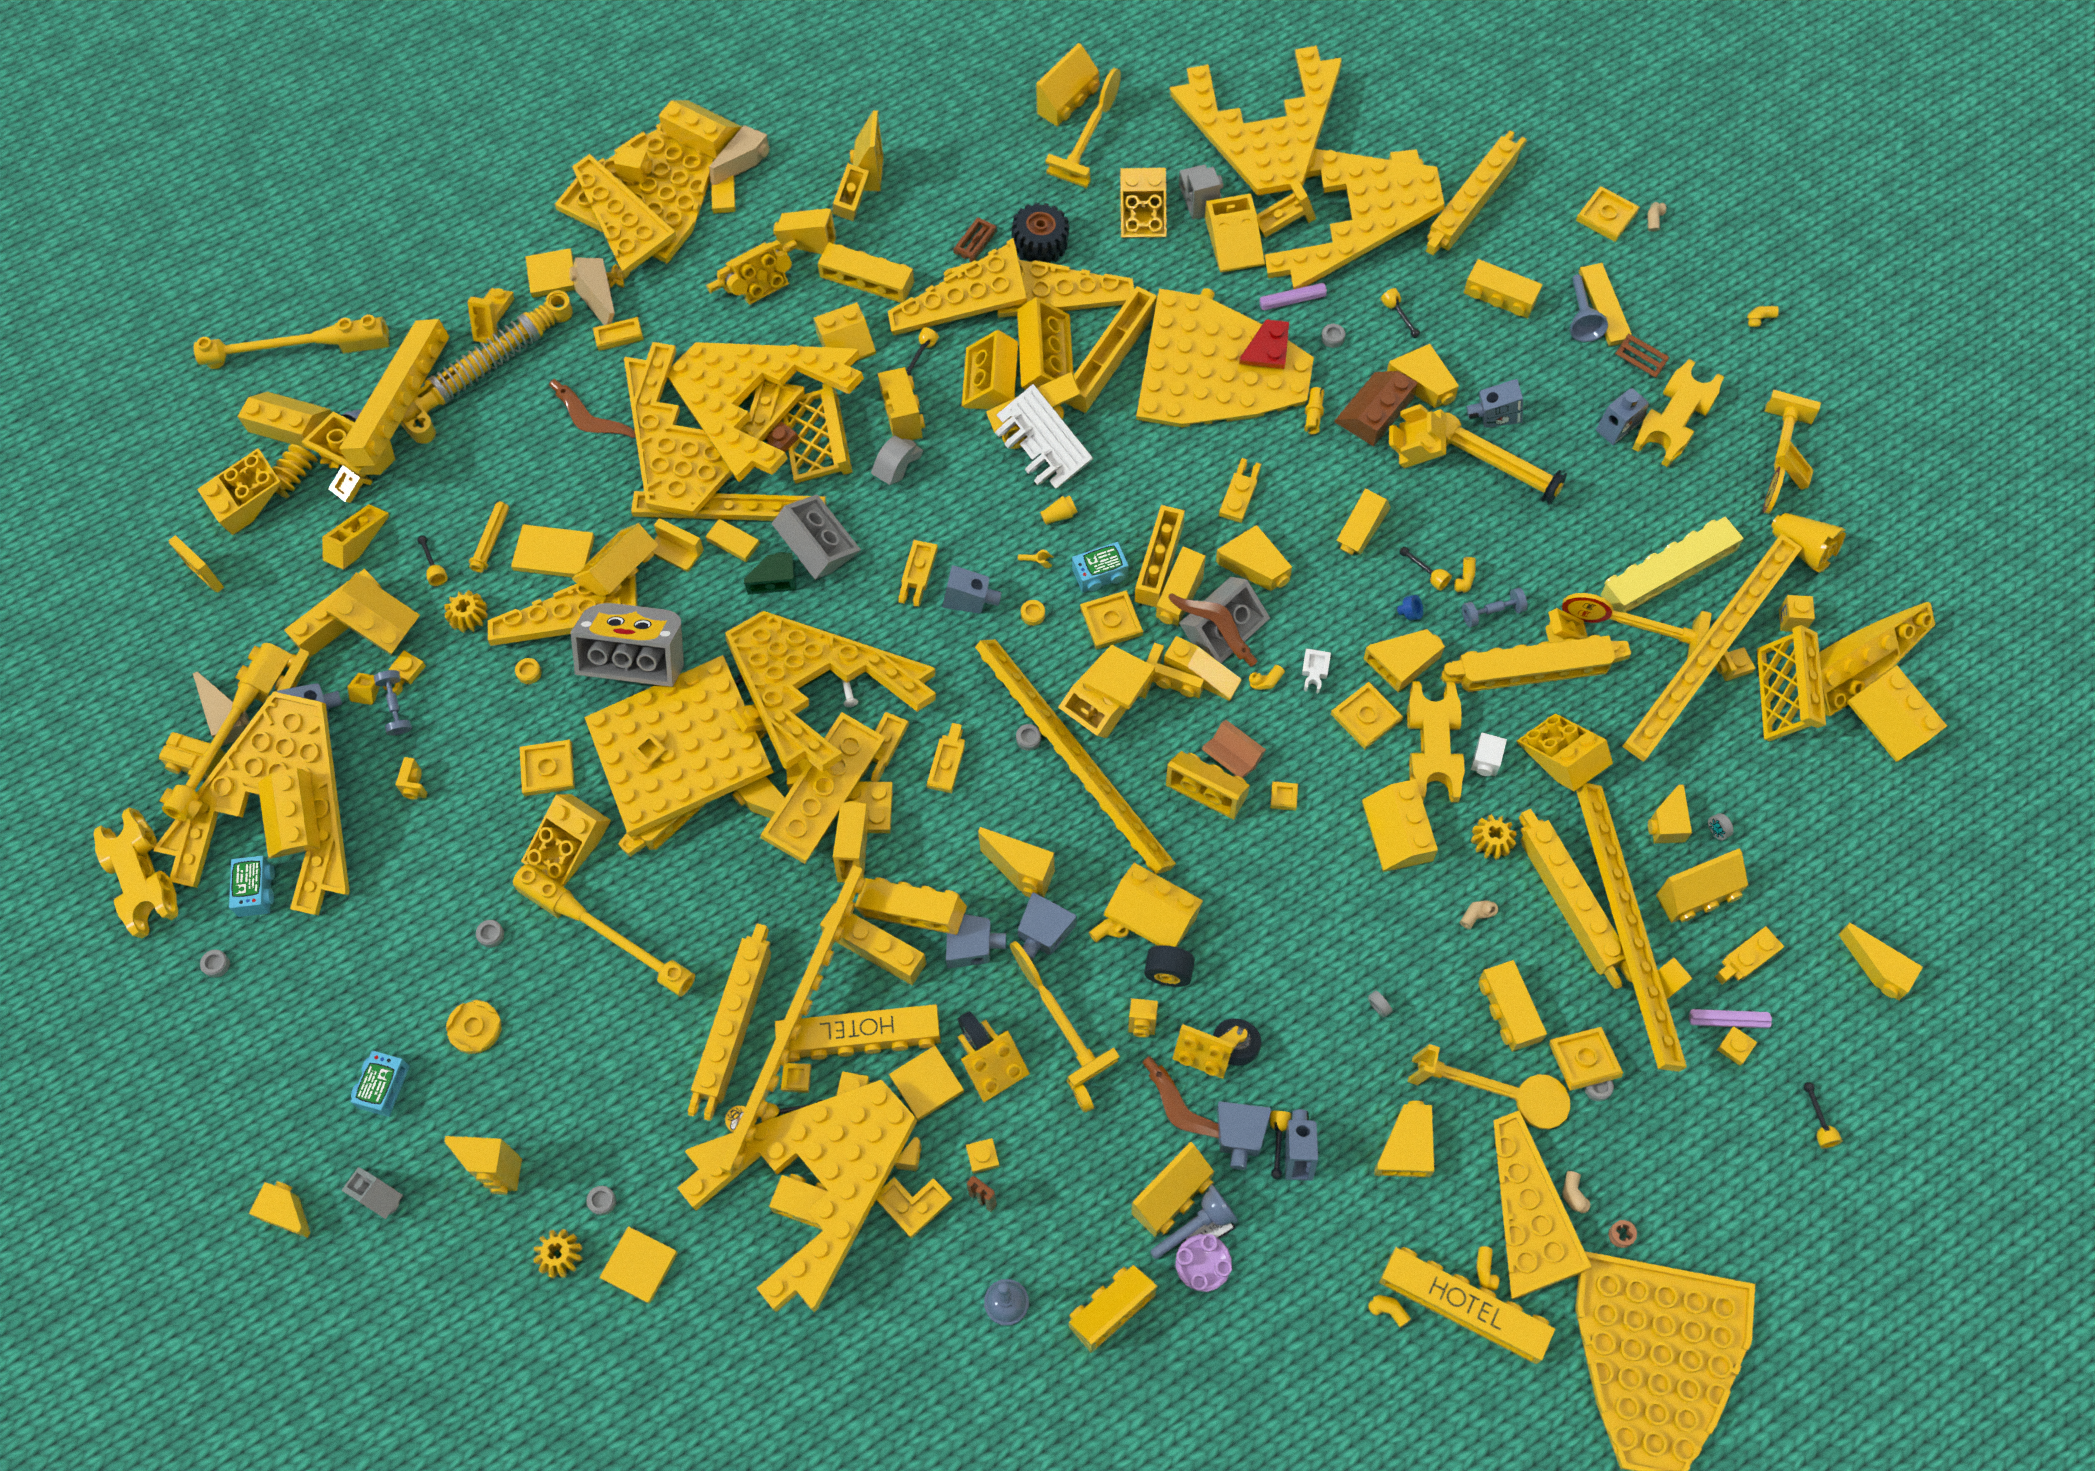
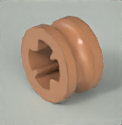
[1608,1220,1637,1248]

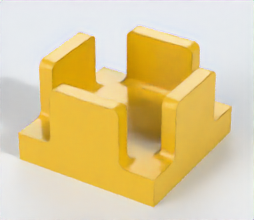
[1389,404,1446,468]

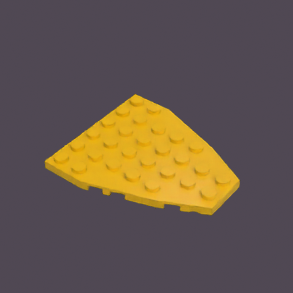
[555,123,714,264]
[1136,289,1314,428]
[1575,1251,1755,1471]

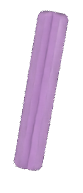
[1259,283,1327,310]
[1689,1009,1772,1028]

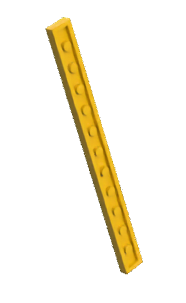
[1622,533,1802,762]
[975,639,1176,874]
[1576,783,1687,1072]
[719,865,866,1175]

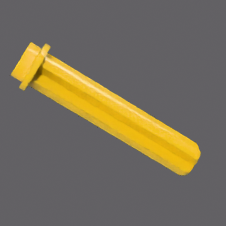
[469,501,509,573]

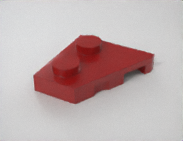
[1239,319,1289,369]

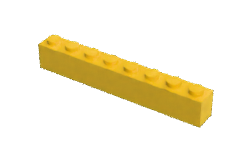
[339,319,450,467]

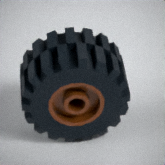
[1011,203,1069,263]

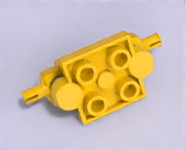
[706,239,798,305]

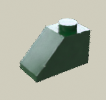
[744,552,797,595]

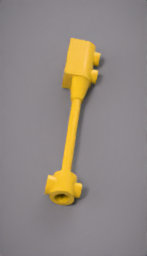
[194,315,389,369]
[160,643,292,821]
[513,864,695,997]

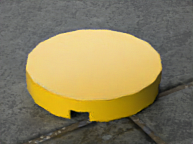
[446,1000,501,1054]

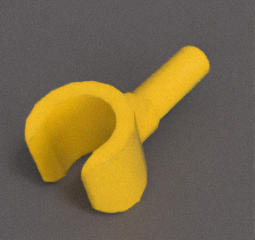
[1018,550,1054,568]

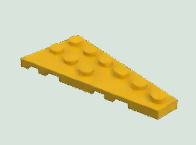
[572,154,677,276]
[997,257,1134,318]
[1493,1110,1592,1300]

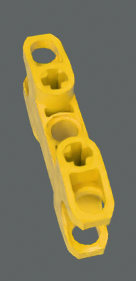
[1632,359,1724,467]
[1407,681,1465,802]
[94,807,178,938]

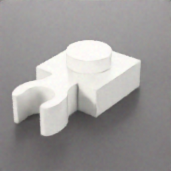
[1302,649,1331,694]

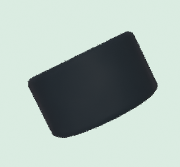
[1144,945,1195,987]

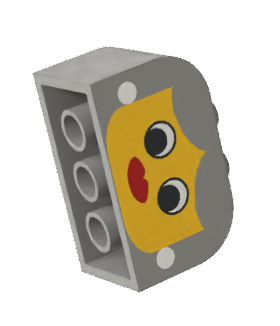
[571,603,684,687]

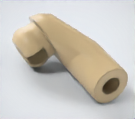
[1647,202,1666,231]
[1460,901,1498,929]
[1562,1171,1590,1213]

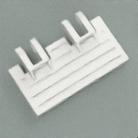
[995,384,1094,489]

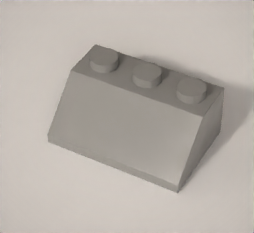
[772,494,861,580]
[1179,577,1270,663]

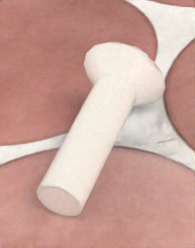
[842,680,858,708]

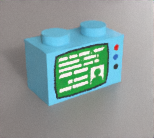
[1072,542,1128,593]
[229,856,275,917]
[351,1051,410,1117]

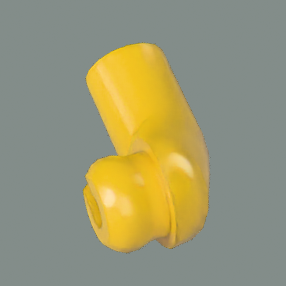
[1454,557,1476,593]
[1476,1246,1499,1291]

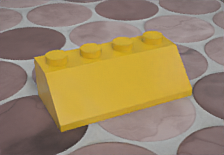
[1017,297,1073,389]

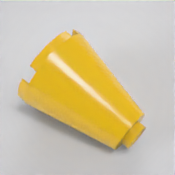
[1771,513,1846,573]

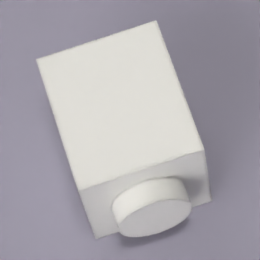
[1471,733,1507,776]

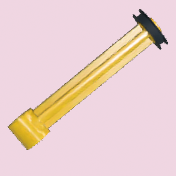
[1446,413,1567,505]

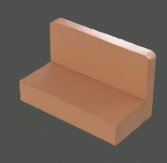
[1202,720,1266,778]

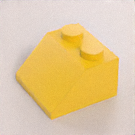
[814,302,876,361]

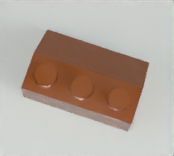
[1335,371,1417,447]

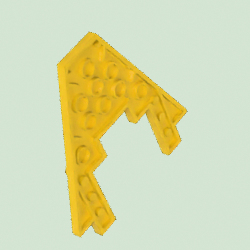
[1170,46,1342,195]
[1265,149,1444,289]
[624,342,805,516]
[668,342,864,482]
[725,611,936,772]
[153,692,350,915]
[677,1080,917,1312]

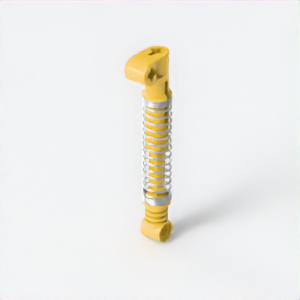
[400,290,573,444]

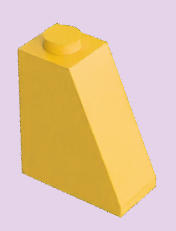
[773,208,836,254]
[1387,344,1459,408]
[1337,488,1391,556]
[1216,525,1292,591]
[1156,546,1206,626]
[1363,629,1445,693]
[833,801,869,882]
[1374,1101,1434,1177]

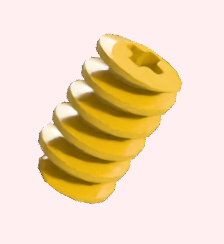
[272,444,318,498]

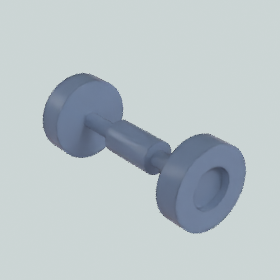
[1462,588,1528,628]
[374,670,412,736]

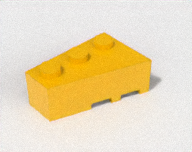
[878,367,925,440]

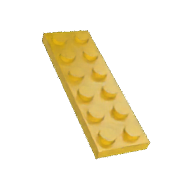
[760,712,886,864]

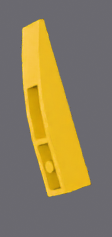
[1819,602,1935,716]

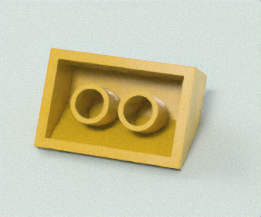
[1036,43,1100,127]
[658,100,742,159]
[962,330,1018,409]
[238,392,332,450]
[301,412,395,475]
[572,523,658,597]
[326,572,420,655]
[1846,665,1947,762]
[1166,751,1250,820]
[258,768,321,859]
[1362,779,1438,872]
[1656,848,1748,923]
[1104,862,1203,947]
[444,1136,522,1195]
[1131,1142,1214,1237]
[1069,1265,1157,1353]

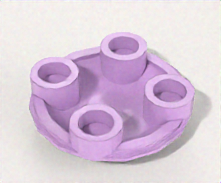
[1176,1234,1232,1292]

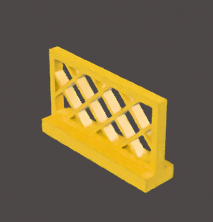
[783,384,853,483]
[1757,625,1826,742]

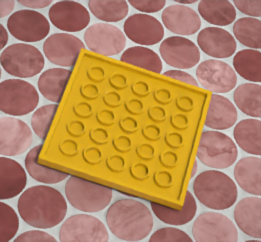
[584,655,774,838]

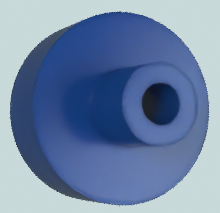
[1397,595,1423,621]

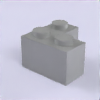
[1179,164,1223,220]

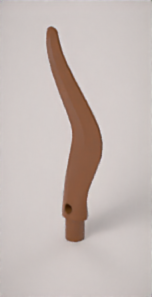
[549,379,636,438]
[1168,593,1258,667]
[1142,1056,1219,1139]

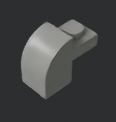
[871,435,923,485]

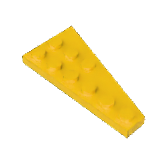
[888,238,1028,336]
[488,574,638,646]

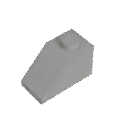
[342,1167,403,1219]

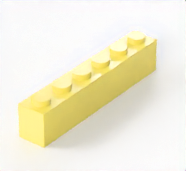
[1601,517,1744,613]

